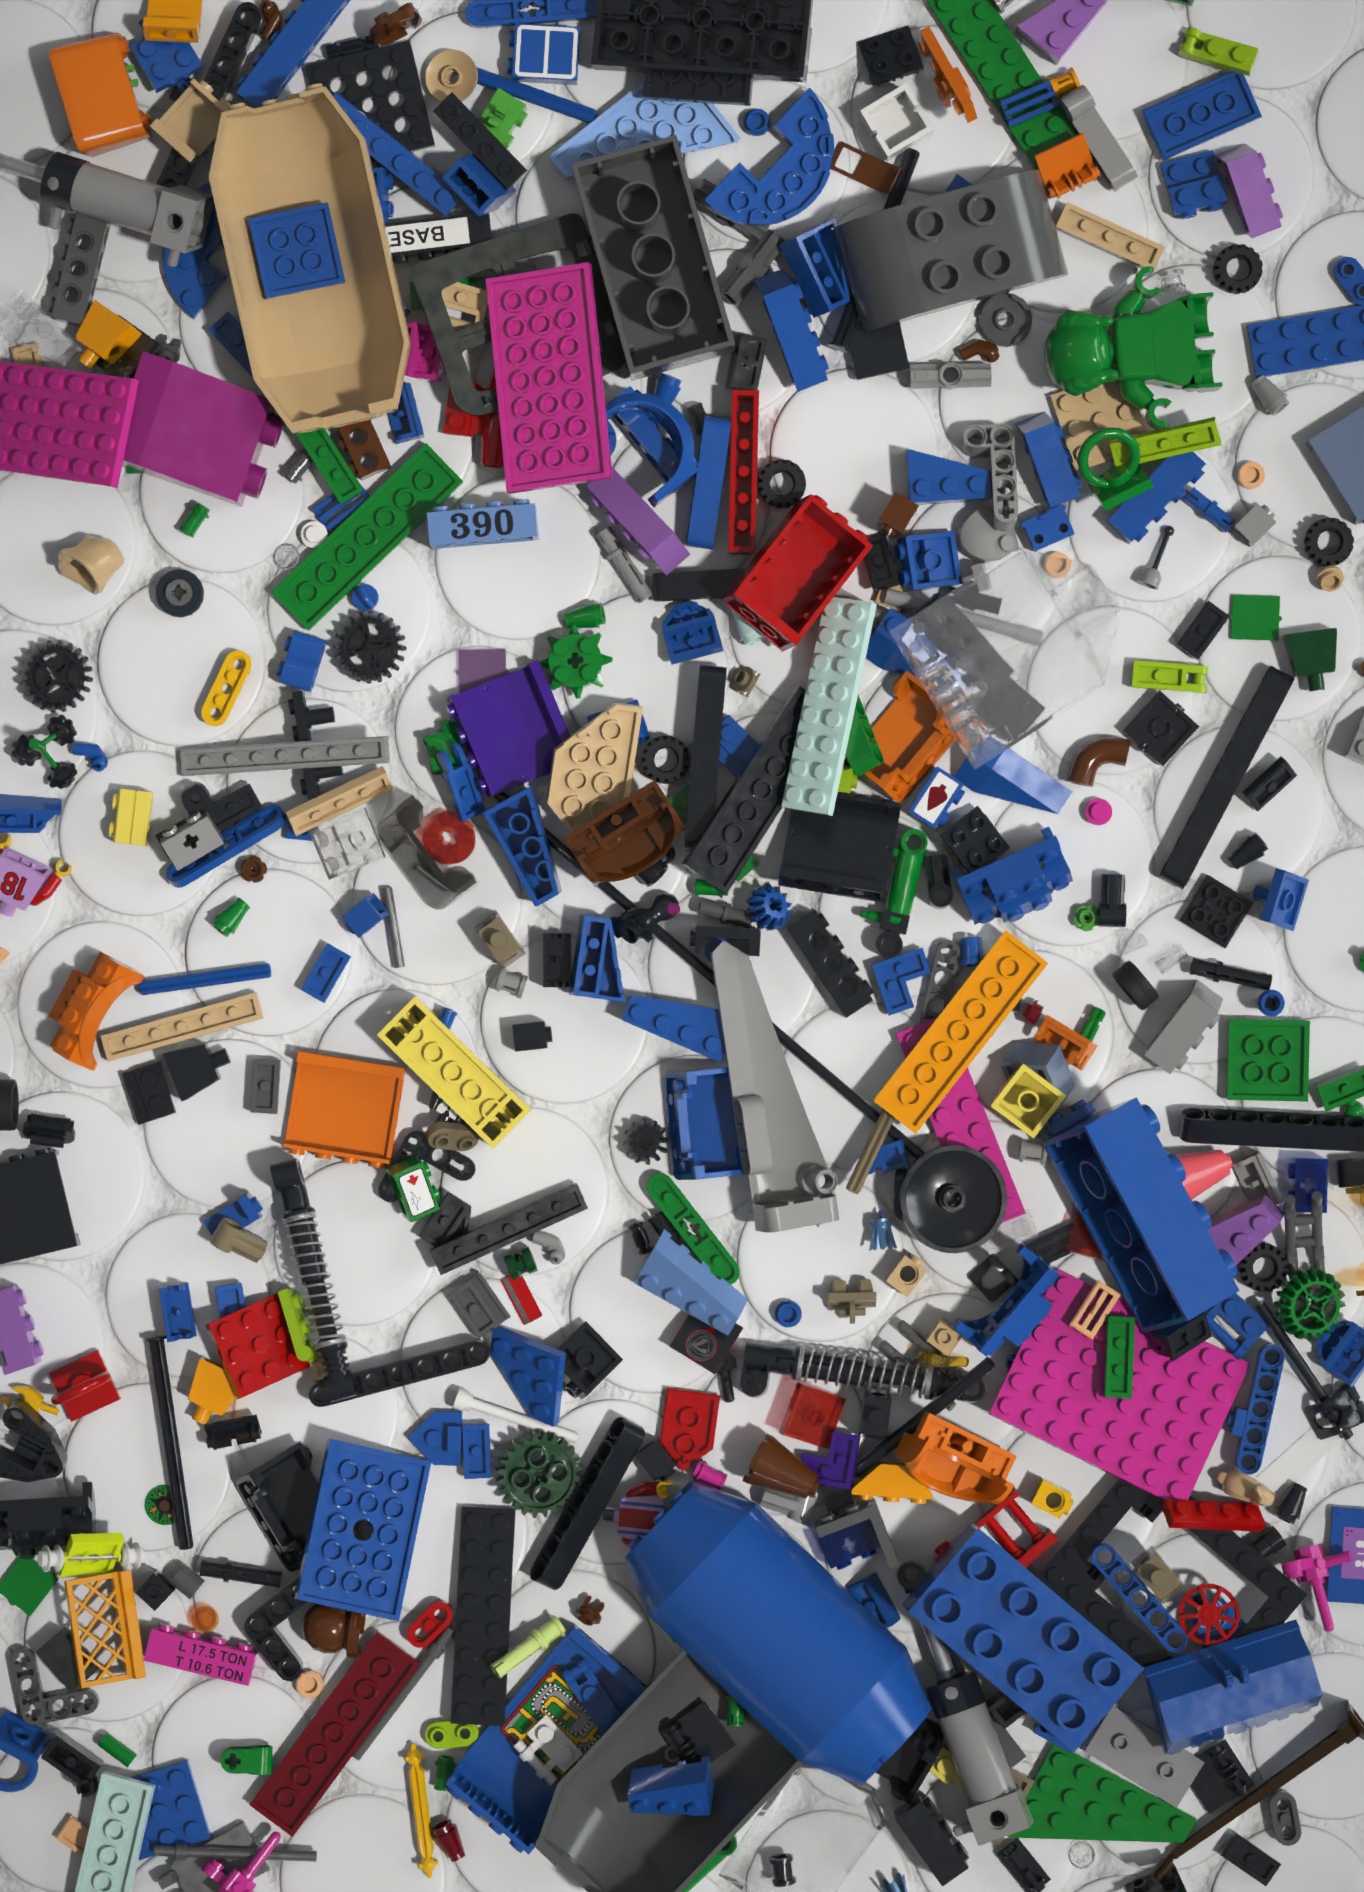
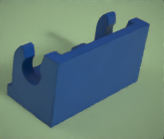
[388,382,425,444]
[159,1283,197,1342]

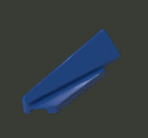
[0,794,62,833]

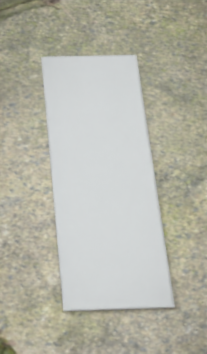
[1255,1417,1343,1509]

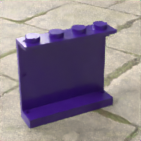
[445,660,570,798]

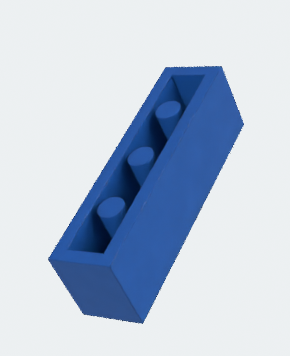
[1106,452,1206,544]

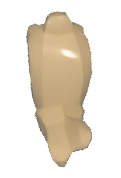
[1217,1468,1275,1506]

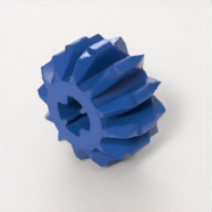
[745,884,792,931]

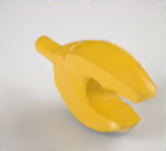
[0,1385,60,1416]

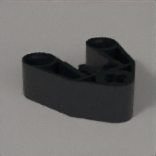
[0,1399,67,1483]

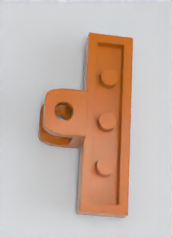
[919,26,978,123]

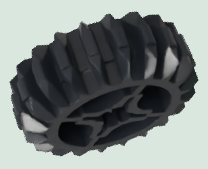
[334,611,407,684]
[20,640,93,713]

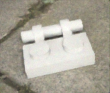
[513,1714,583,1785]

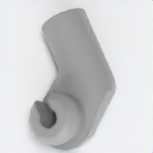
[532,1231,565,1265]

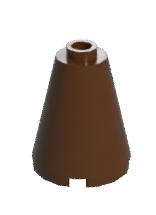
[743,1433,821,1499]

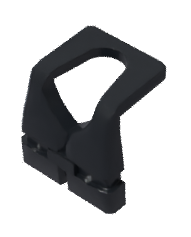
[969,1254,1019,1302]
[1304,1383,1364,1440]

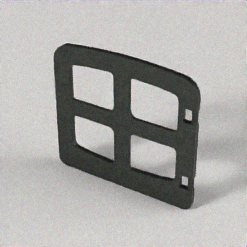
[411,213,625,416]

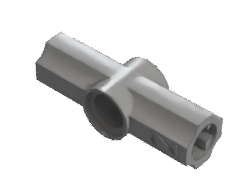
[910,362,992,389]

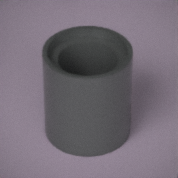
[169,1564,205,1599]

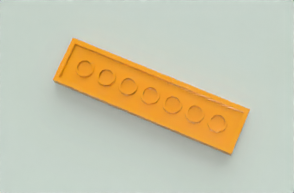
[873,930,1048,1134]

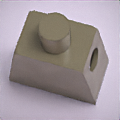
[475,912,526,968]
[1131,1546,1184,1603]

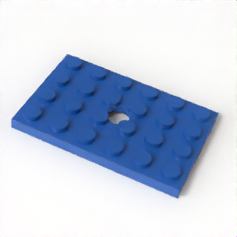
[294,1439,431,1621]

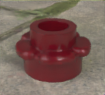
[1021,1000,1044,1026]

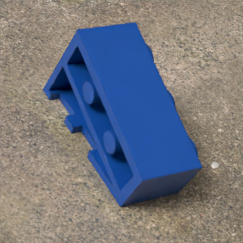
[1015,412,1082,508]
[906,449,992,505]
[569,915,626,1002]

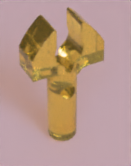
[923,1353,969,1368]

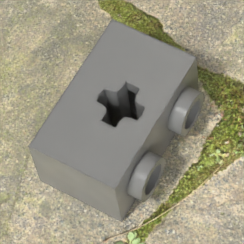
[160,811,224,871]

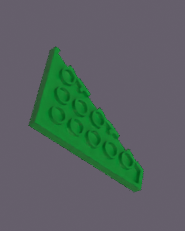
[1007,1743,1197,1843]

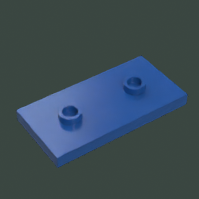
[1141,71,1262,161]

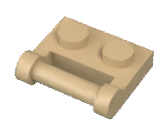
[427,282,488,330]

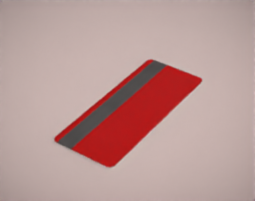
[501,1275,542,1325]

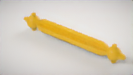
[404,1744,438,1878]

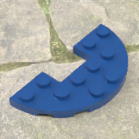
[702,88,834,226]
[162,182,227,319]

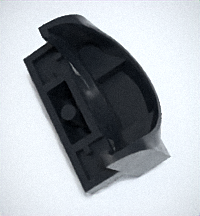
[0,1482,96,1559]

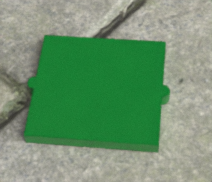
[1229,595,1282,641]
[0,1558,59,1616]

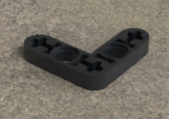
[378,1131,476,1202]

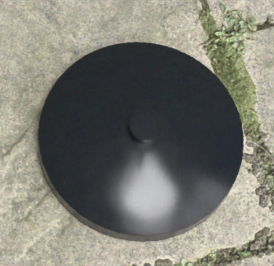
[899,1145,1007,1253]

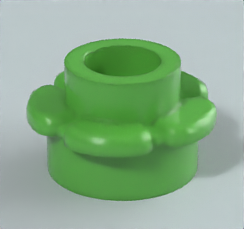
[1073,905,1099,931]

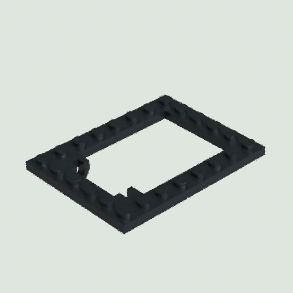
[1037,1479,1308,1668]

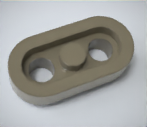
[426,1121,478,1151]

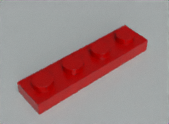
[1161,1499,1266,1532]

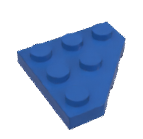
[490,1326,566,1427]

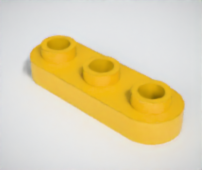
[201,651,252,727]

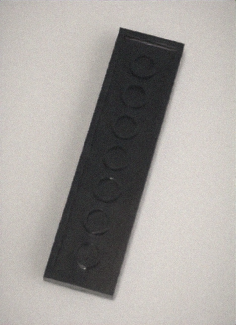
[681,686,806,895]
[451,1506,516,1726]

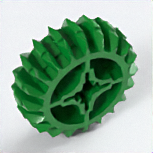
[1273,1268,1346,1341]

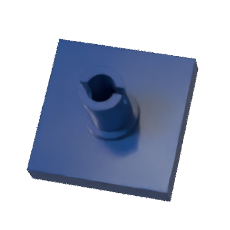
[1253,868,1309,931]

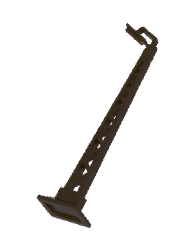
[1150,1701,1364,1885]

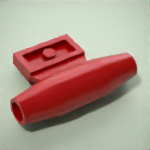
[443,367,504,468]

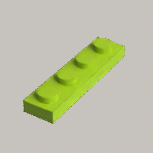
[1110,417,1222,466]

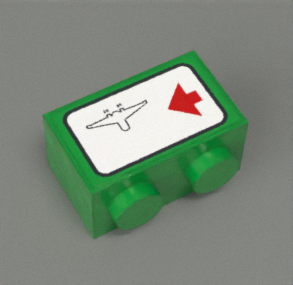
[386,1156,440,1222]

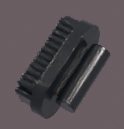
[22,1113,76,1148]

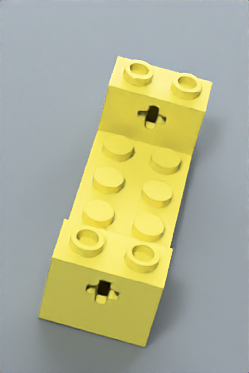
[377,996,532,1148]

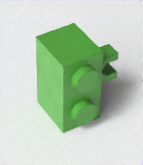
[479,88,528,149]

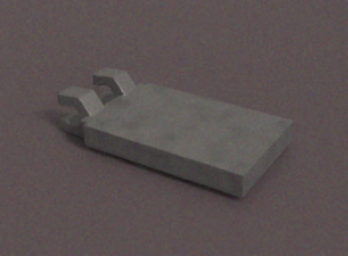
[157,1822,270,1892]

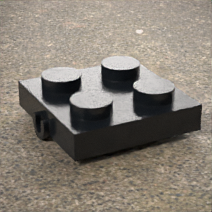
[1123,690,1200,767]

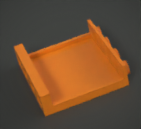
[283,1051,406,1168]

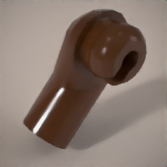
[259,0,282,41]
[958,339,1000,363]

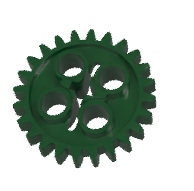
[495,1430,583,1518]

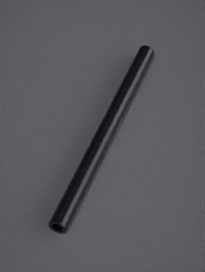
[854,1357,996,1477]

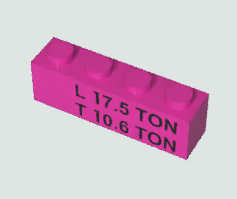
[143,1623,258,1686]

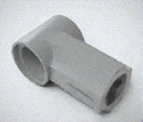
[760,1488,817,1524]

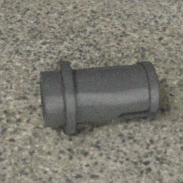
[283,449,314,484]

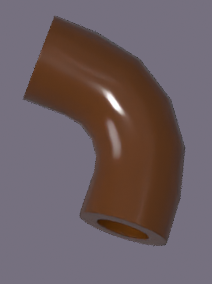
[1067,737,1131,787]

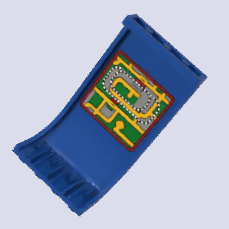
[446,1624,649,1855]

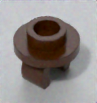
[576,1595,604,1626]

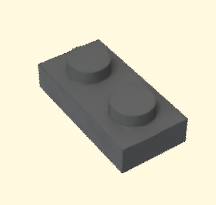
[250,1058,281,1114]

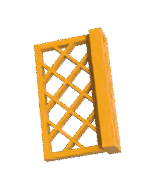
[64,1569,146,1688]

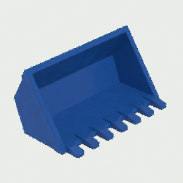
[1143,1619,1323,1755]

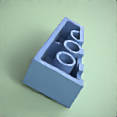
[634,1229,748,1335]

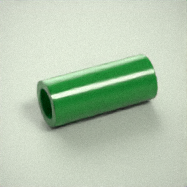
[98,1732,137,1768]

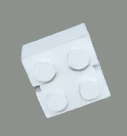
[859,83,934,161]

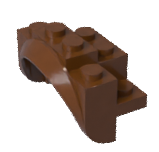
[563,780,685,887]

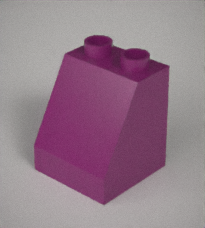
[122,351,284,507]

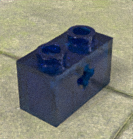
[1287,1157,1328,1213]
[817,1520,880,1570]

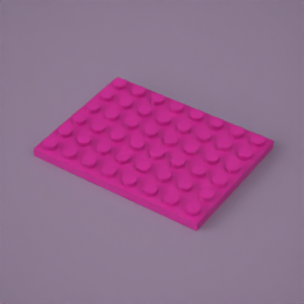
[988,1268,1251,1501]

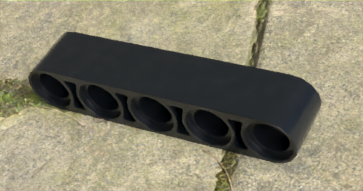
[652,568,745,602]

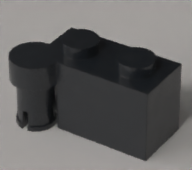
[41,1731,104,1797]

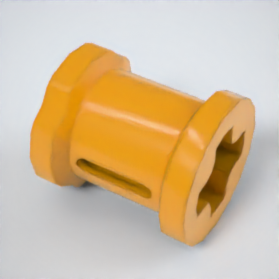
[1047,67,1081,100]

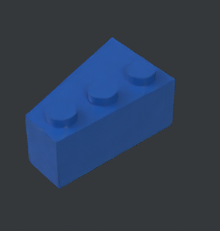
[779,217,850,318]
[627,1756,714,1816]

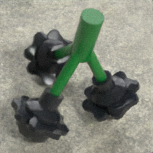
[11,715,77,789]

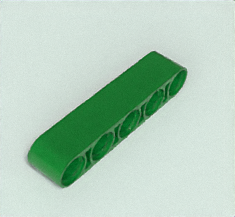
[811,662,884,776]

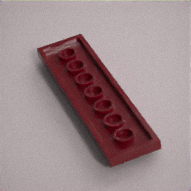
[249,1631,420,1837]

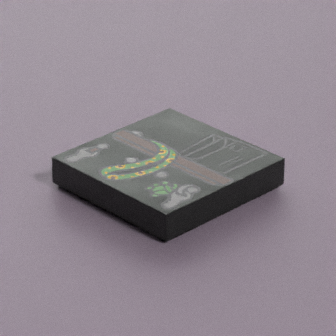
[95,315,160,379]

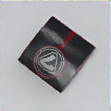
[669,1314,743,1374]

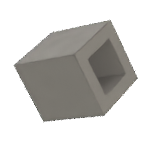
[1232,503,1276,547]

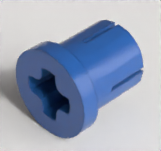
[959,937,984,967]

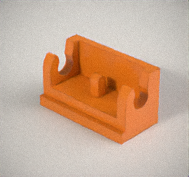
[1035,1015,1097,1071]

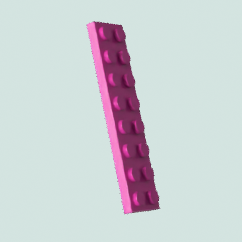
[896,1017,1026,1223]

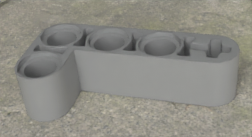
[1059,84,1138,192]
[962,424,1018,532]

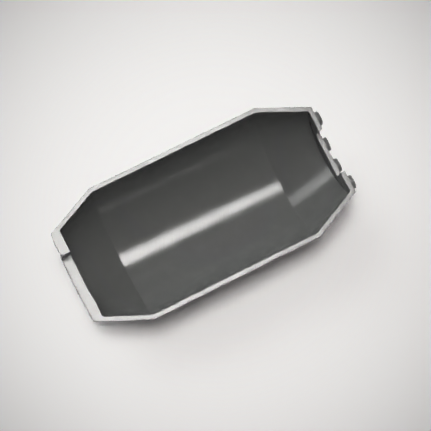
[535,1650,802,1892]

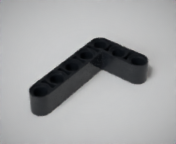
[244,1577,307,1681]

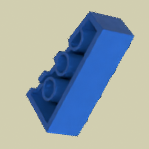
[483,784,562,907]
[621,995,725,1063]

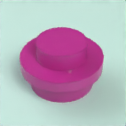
[1085,798,1112,825]

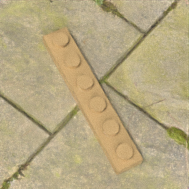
[101,992,264,1062]

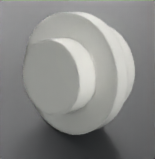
[301,521,328,548]

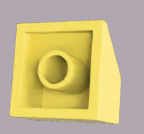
[990,1063,1066,1139]

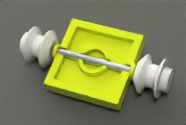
[37,1532,145,1578]

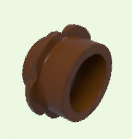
[240,856,267,883]

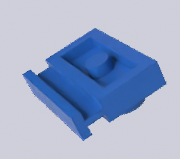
[719,715,758,778]

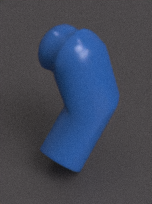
[72,742,108,772]

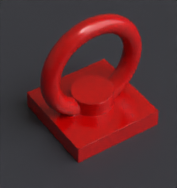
[49,1350,121,1422]

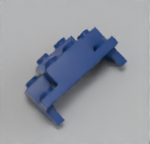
[951,827,1073,925]
[951,1242,1060,1357]

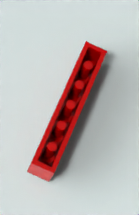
[728,390,759,555]

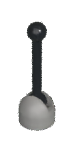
[1138,526,1174,590]

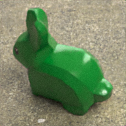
[422,720,460,780]

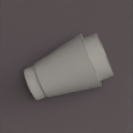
[1251,375,1289,416]

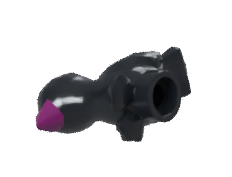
[610,893,680,944]

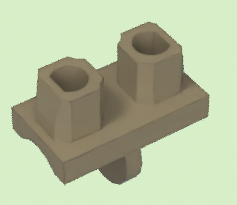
[827,1279,876,1324]

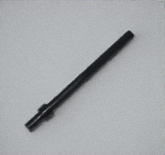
[1256,1301,1354,1440]

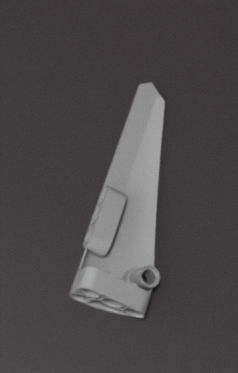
[711,940,839,1233]

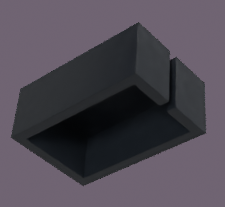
[894,1793,969,1887]

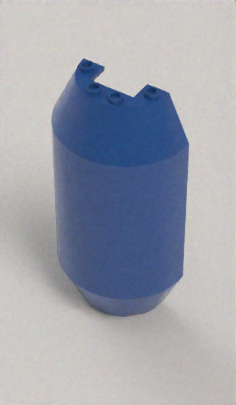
[625,1481,932,1786]

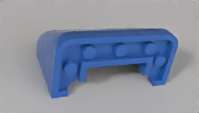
[664,1067,744,1180]

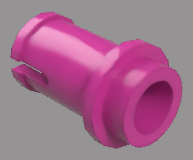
[691,1460,727,1490]

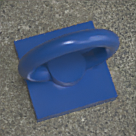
[0,1709,53,1792]

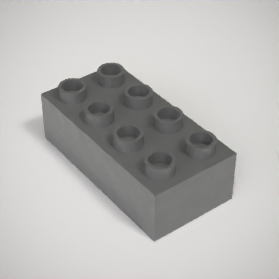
[571,135,735,381]

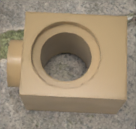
[885,1254,927,1297]
[925,1317,963,1356]

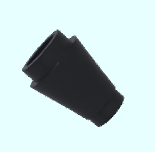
[1227,832,1269,870]
[1275,1482,1308,1525]

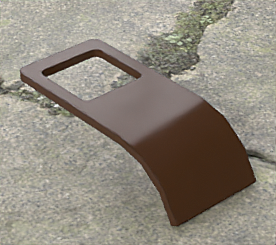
[830,141,902,194]

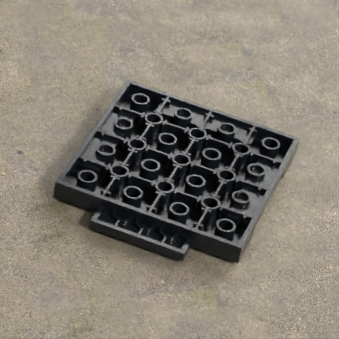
[591,0,813,106]

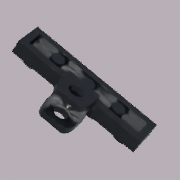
[155,783,263,859]

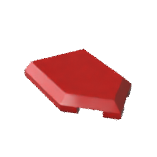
[660,1388,720,1472]

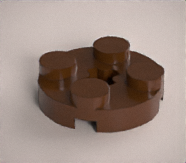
[369,3,422,45]

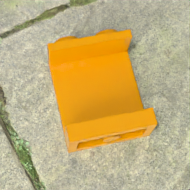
[143,0,203,43]

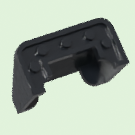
[235,1441,357,1572]
[875,1718,944,1804]

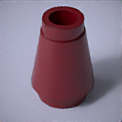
[432,1819,465,1862]

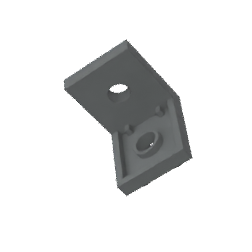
[815,1499,900,1569]

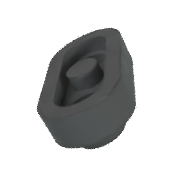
[1268,1791,1302,1846]

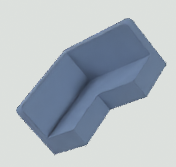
[1000,1041,1075,1107]

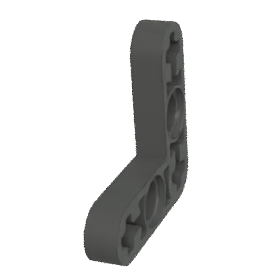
[11,1647,99,1725]

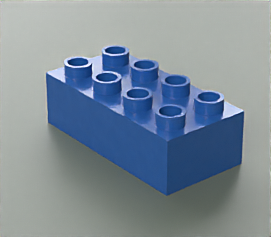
[1042,1097,1240,1333]
[902,1522,1144,1752]

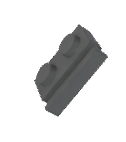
[448,1272,511,1339]

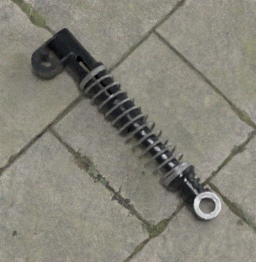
[270,1158,357,1402]
[740,1342,986,1403]

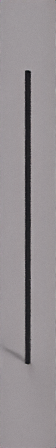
[493,792,925,1159]

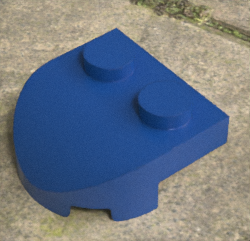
[662,601,723,665]
[1316,1320,1364,1387]

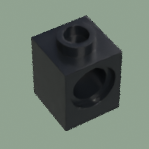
[512,1021,553,1052]
[635,1438,676,1482]
[135,1570,176,1611]

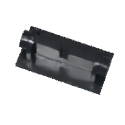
[204,1414,262,1450]
[997,1838,1051,1892]

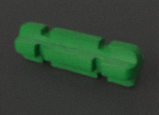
[1079,1007,1106,1041]

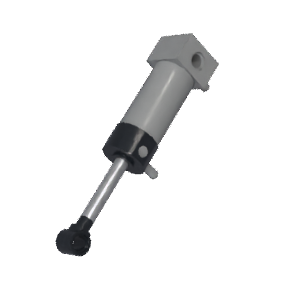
[0,152,214,267]
[897,1561,1034,1846]

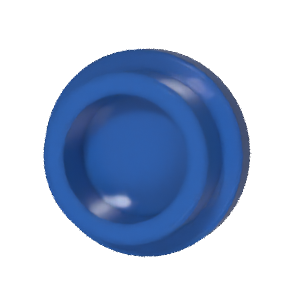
[744,109,770,136]
[775,1300,802,1327]

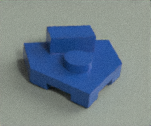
[408,1411,462,1466]

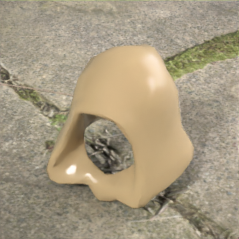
[58,534,124,595]

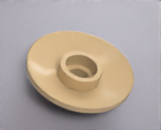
[425,49,478,102]

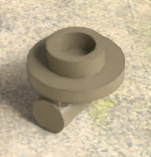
[733,667,761,697]

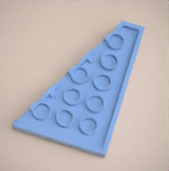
[549,81,740,179]

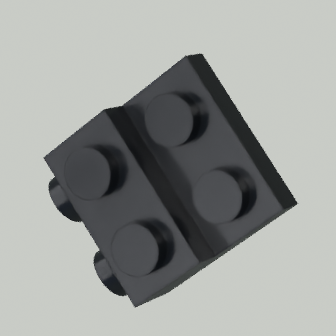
[557,1321,623,1400]

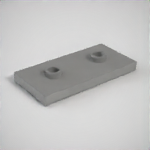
[1084,1705,1205,1808]

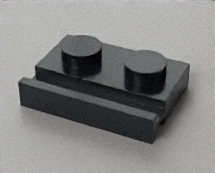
[122,1062,177,1125]

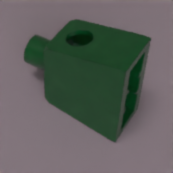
[1283,628,1337,692]

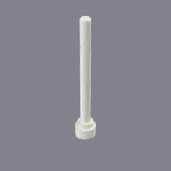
[452,1388,579,1443]

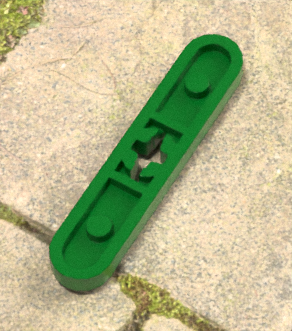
[647,1173,740,1285]

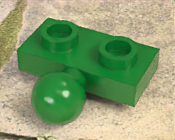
[1315,1065,1364,1116]

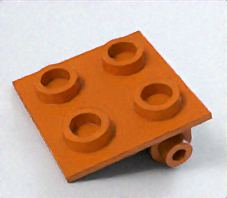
[1034,133,1101,199]

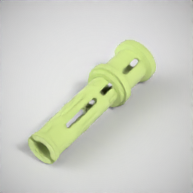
[490,1615,567,1679]

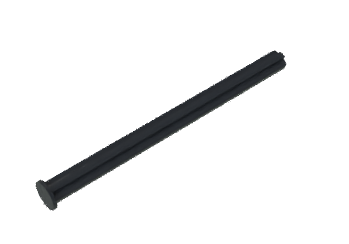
[828,148,920,353]
[145,1335,194,1550]

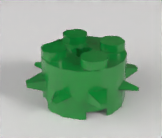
[540,625,613,699]

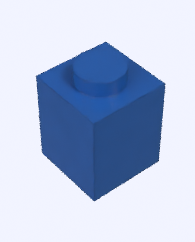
[342,893,390,938]

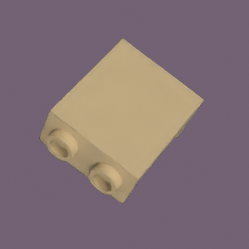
[150,78,231,166]

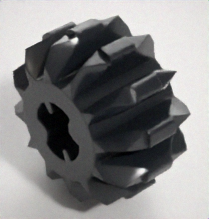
[623,1119,669,1165]

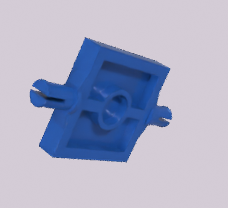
[129,19,203,94]

